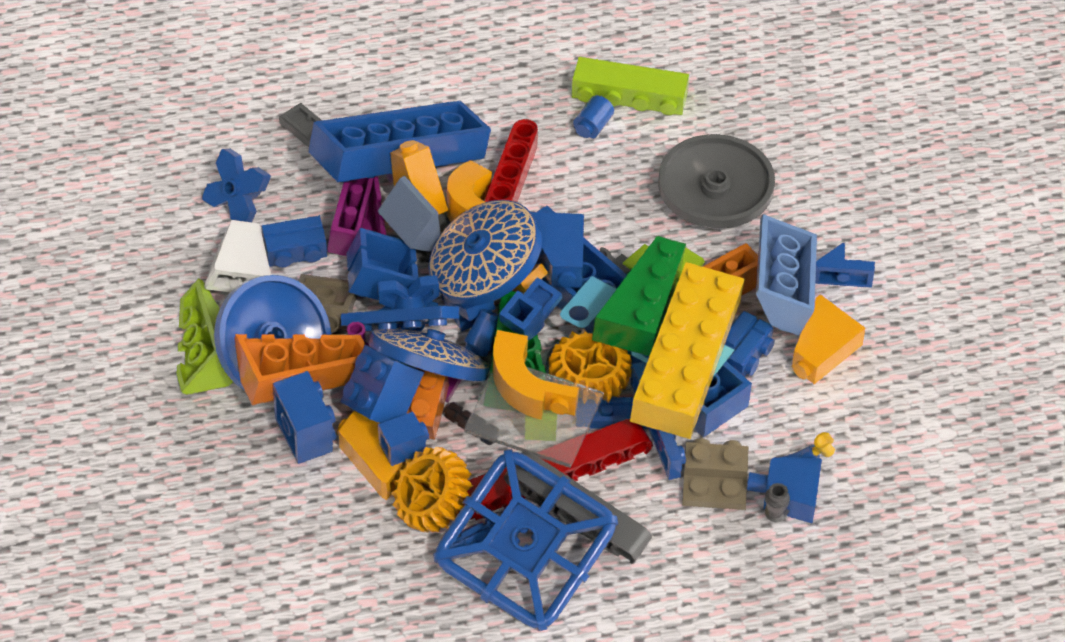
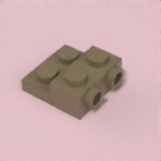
[298,274,358,332]
[682,438,749,510]

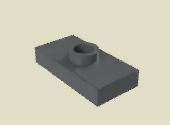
[279,103,322,147]

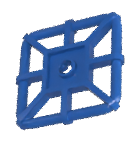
[433,449,618,631]

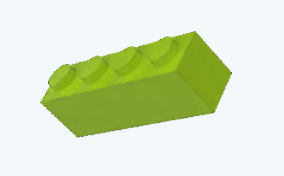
[572,57,689,115]

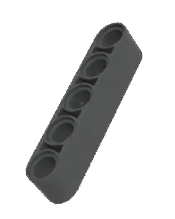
[504,451,652,564]

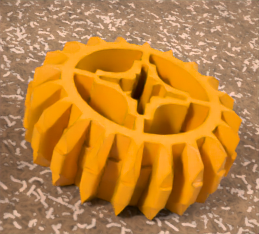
[549,328,632,406]
[391,447,473,533]

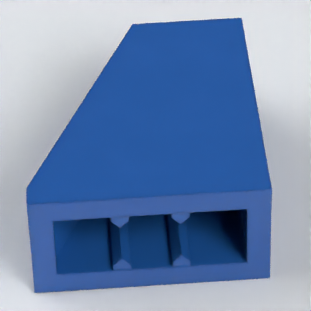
[531,212,584,288]

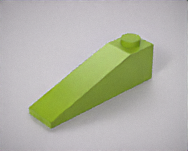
[176,278,233,395]

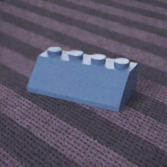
[756,214,817,336]

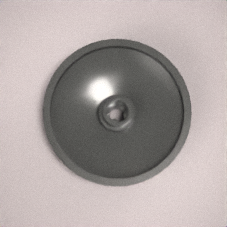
[658,134,775,228]

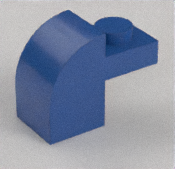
[499,277,562,340]

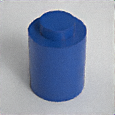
[573,95,614,139]

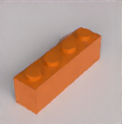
[234,334,366,405]

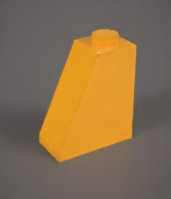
[390,140,448,215]
[792,294,866,384]
[337,410,414,500]

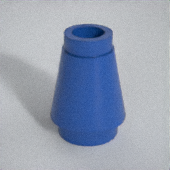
[464,309,499,357]

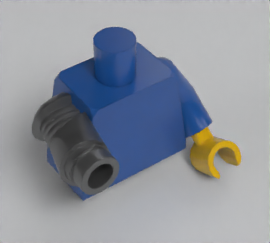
[747,432,835,523]

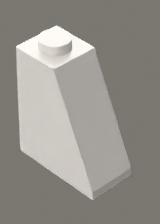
[204,220,271,293]

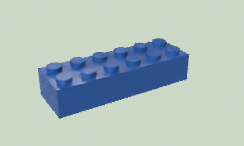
[308,100,491,182]

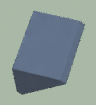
[377,176,440,252]

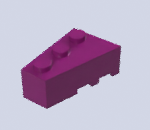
[327,176,386,256]

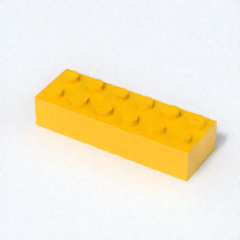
[630,262,744,439]

